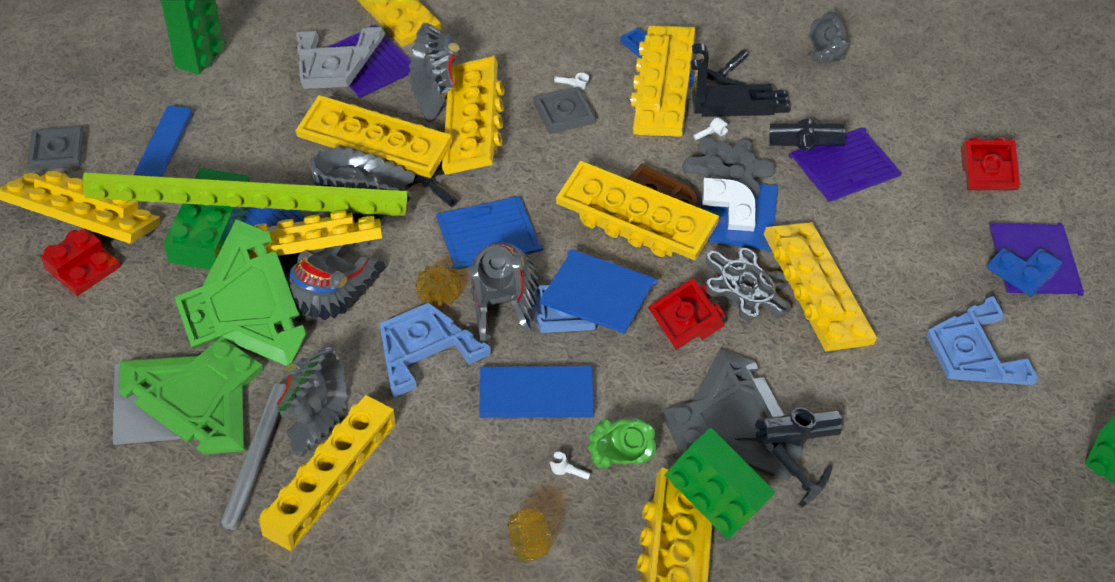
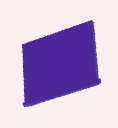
[325,25,411,98]
[789,128,902,202]
[989,223,1084,296]

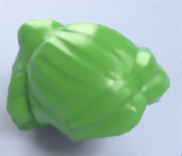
[587,418,656,469]

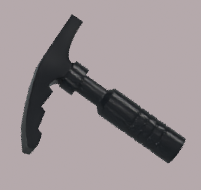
[707,50,748,85]
[407,167,457,207]
[772,444,832,508]

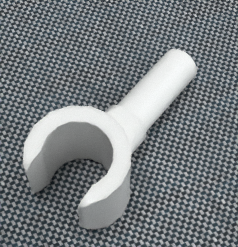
[555,73,589,91]
[693,118,728,140]
[550,452,591,480]

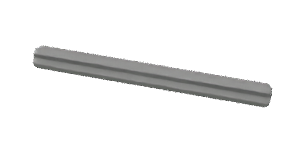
[221,383,287,530]

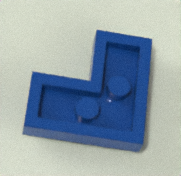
[987,248,1062,297]

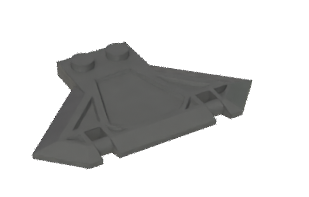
[663,349,803,481]

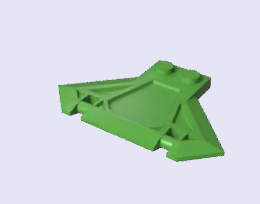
[174,219,306,366]
[119,337,263,454]

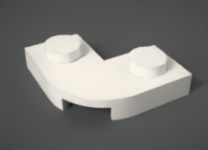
[702,178,755,231]

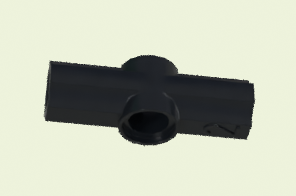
[769,119,845,151]
[755,408,843,446]

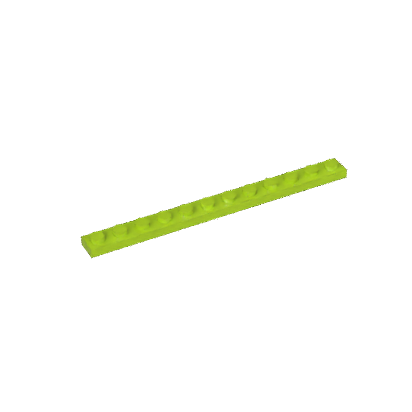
[82,172,407,216]

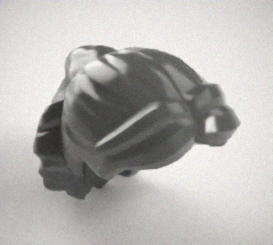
[809,12,849,64]

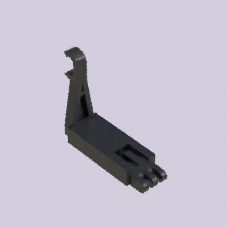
[690,43,791,117]

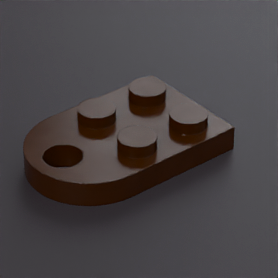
[628,163,697,207]

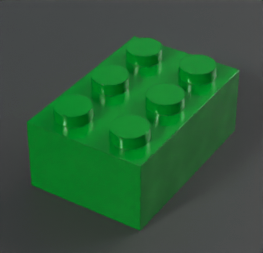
[664,427,776,540]

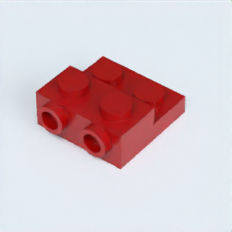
[960,138,1020,190]
[41,228,120,297]
[648,278,725,350]

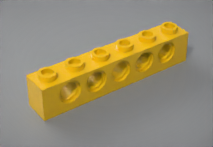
[259,395,396,551]

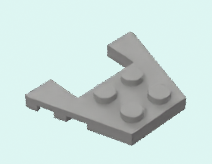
[296,27,385,89]

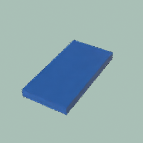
[479,366,594,418]

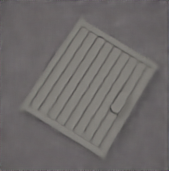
[113,356,197,445]

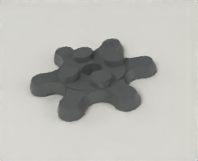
[682,137,775,198]
[706,248,791,321]

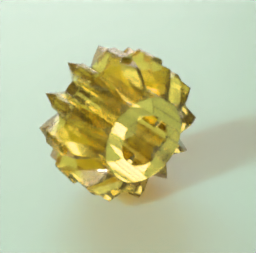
[415,263,461,308]
[507,508,552,561]

